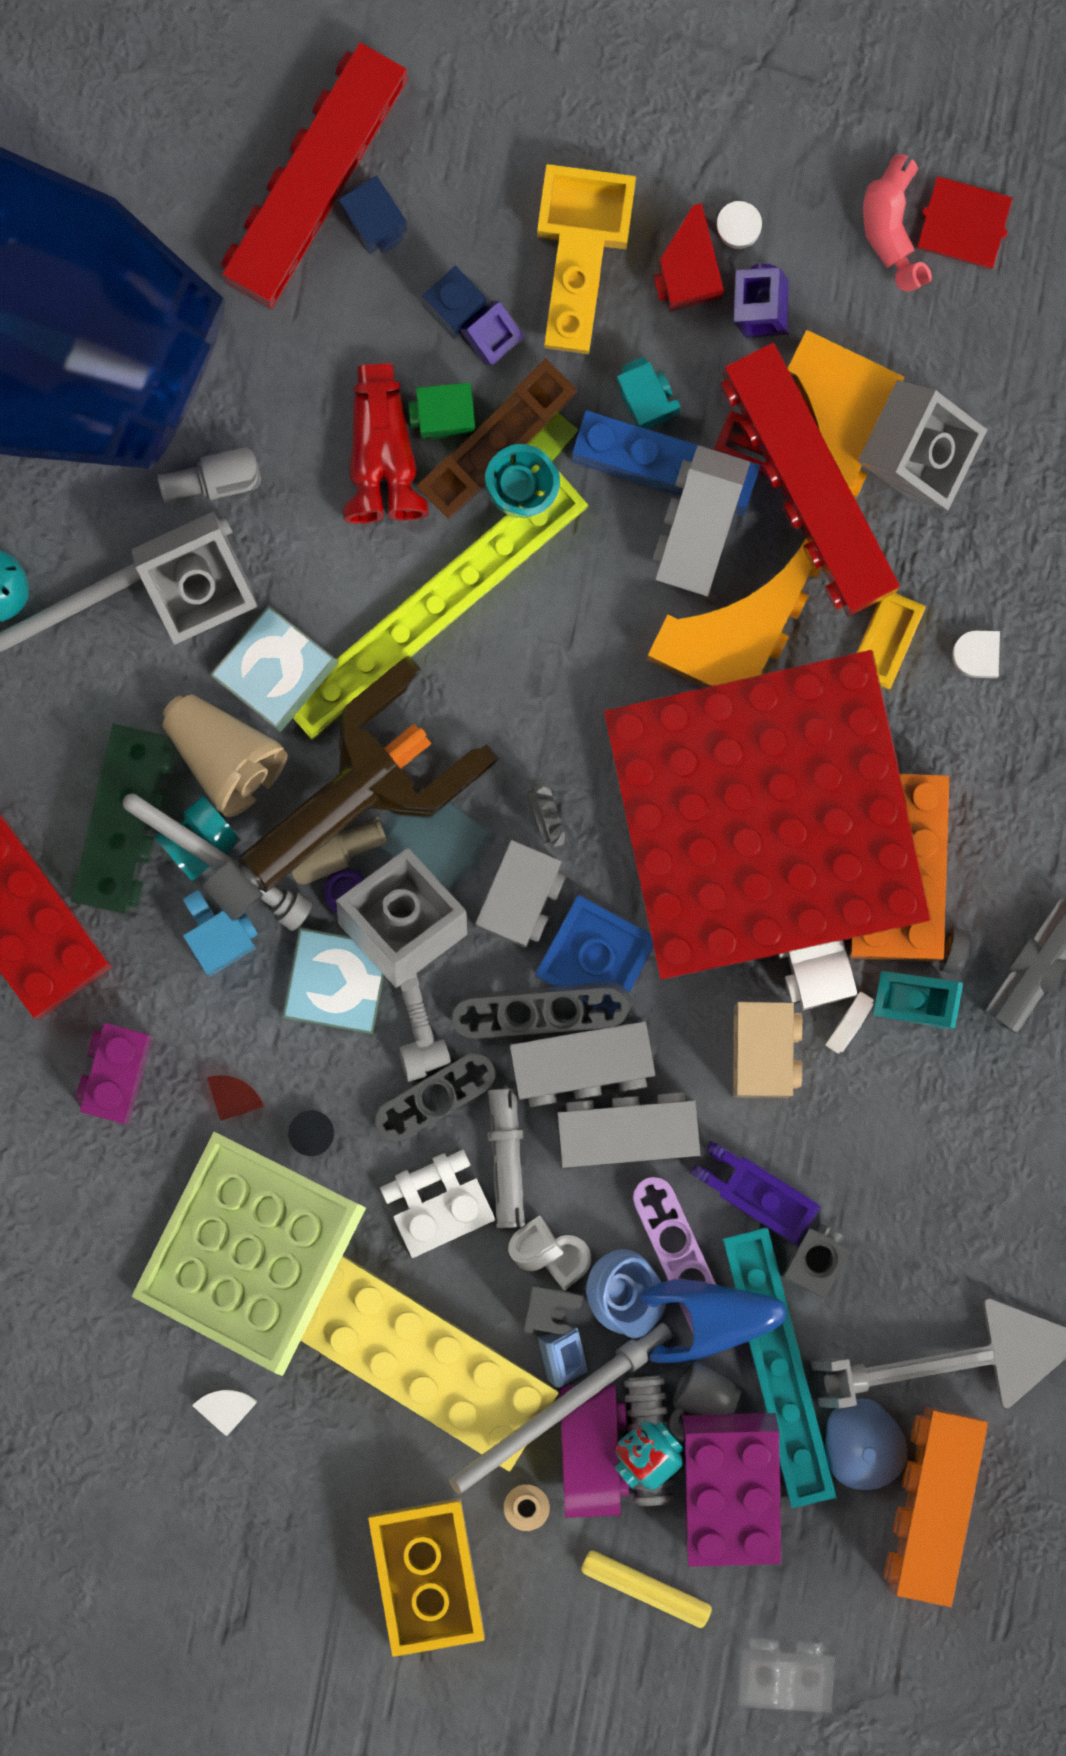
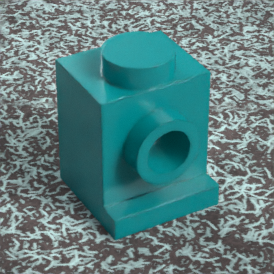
[616,357,681,429]

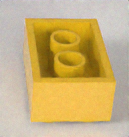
[368,1498,485,1657]

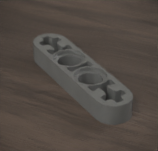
[452,982,631,1039]

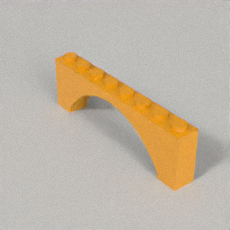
[647,330,905,688]

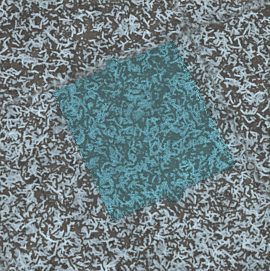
[381,786,489,890]

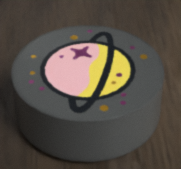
[939,927,971,975]

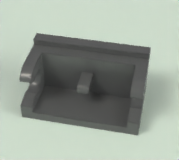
[524,1284,583,1334]

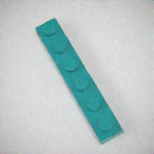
[722,1227,836,1509]

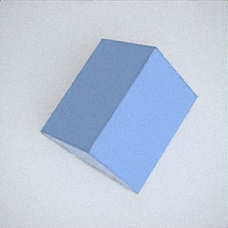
[537,1328,588,1387]

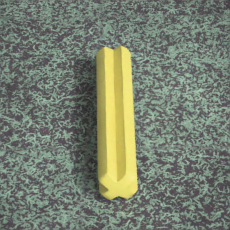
[581,1550,712,1628]

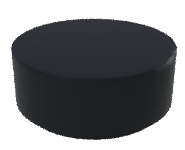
[288,1110,335,1156]

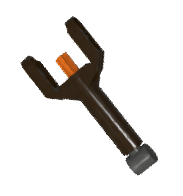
[202,655,499,921]

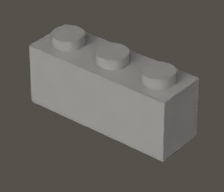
[652,445,750,596]
[510,1021,655,1107]
[557,1092,701,1168]

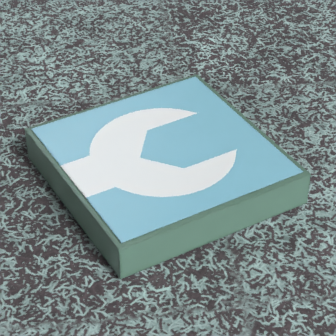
[211,605,339,732]
[283,928,384,1035]

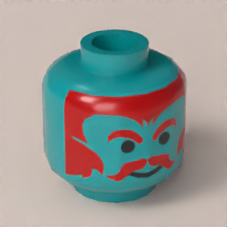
[614,1421,685,1490]

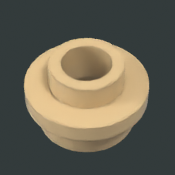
[504,1484,550,1531]

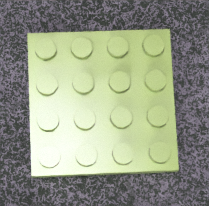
[131,1132,366,1376]

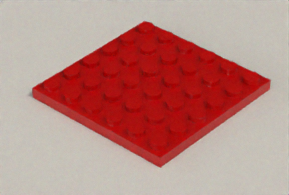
[604,649,932,980]

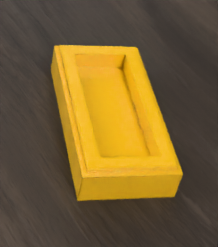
[856,593,926,691]

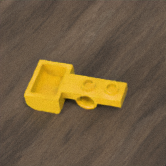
[537,164,636,354]

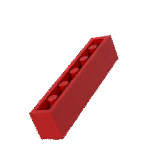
[220,42,408,310]
[719,342,900,617]

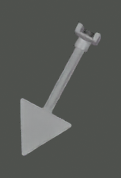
[810,1299,1066,1409]

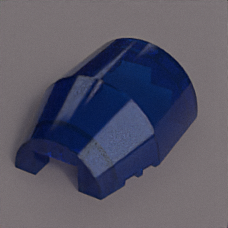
[0,147,225,469]

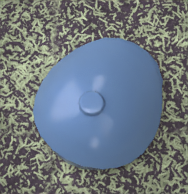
[586,1249,666,1339]
[825,1398,908,1490]

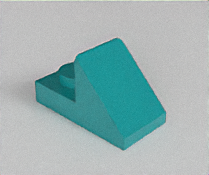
[873,971,963,1029]

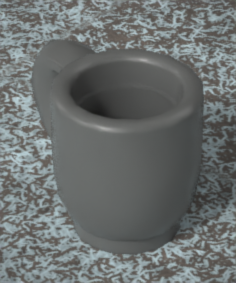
[669,1361,741,1443]

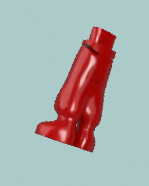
[343,363,429,524]

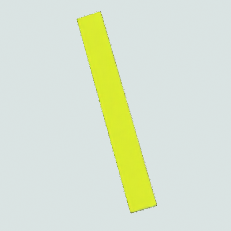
[293,471,588,741]

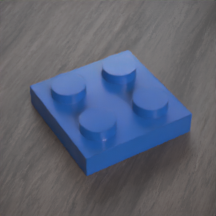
[535,895,654,1015]

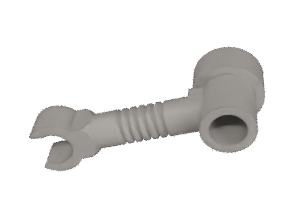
[398,974,451,1082]

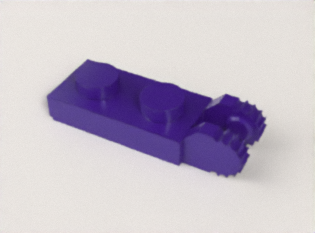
[690,1140,821,1245]

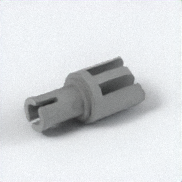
[158,447,261,503]

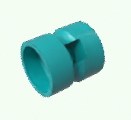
[154,796,241,882]

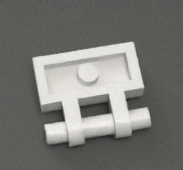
[380,1149,496,1258]

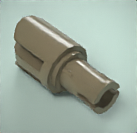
[292,816,388,885]

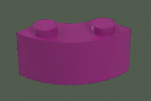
[560,1384,629,1518]

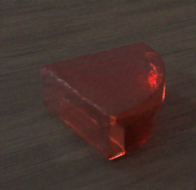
[207,1075,265,1121]

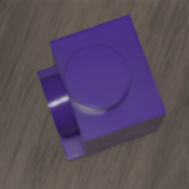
[734,264,790,337]

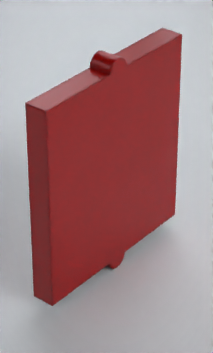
[917,176,1013,270]

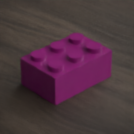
[683,1413,781,1567]

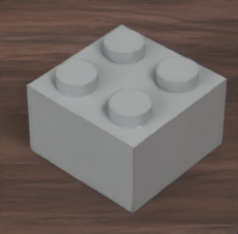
[857,380,987,511]
[131,511,257,645]
[336,848,467,988]

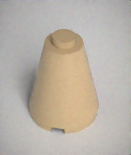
[162,694,287,817]

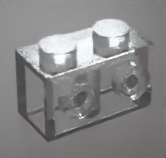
[736,1638,835,1713]

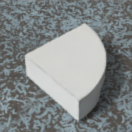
[825,991,874,1054]
[192,1390,258,1436]

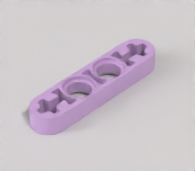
[633,1177,716,1334]

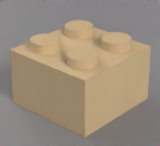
[733,1002,802,1098]

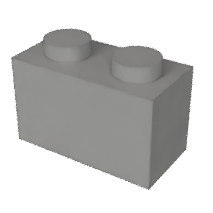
[475,840,567,948]

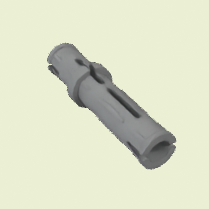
[487,1088,525,1228]

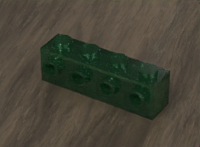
[71,723,175,917]

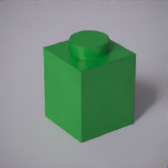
[409,382,475,440]

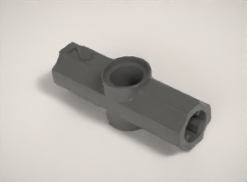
[983,898,1066,1034]

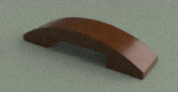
[416,358,578,519]

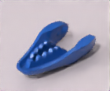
[640,1279,787,1364]

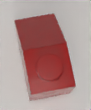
[653,203,724,312]

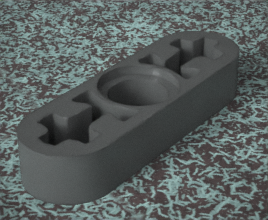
[375,1053,496,1142]

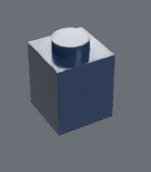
[338,175,407,254]
[422,265,487,339]

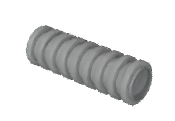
[624,1376,674,1506]

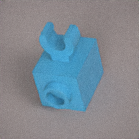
[183,890,258,977]

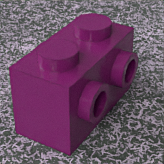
[75,1023,153,1125]

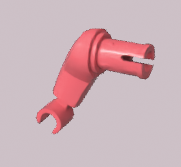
[863,154,932,292]

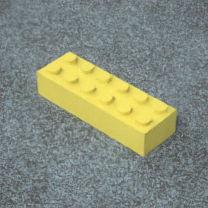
[301,1255,559,1472]

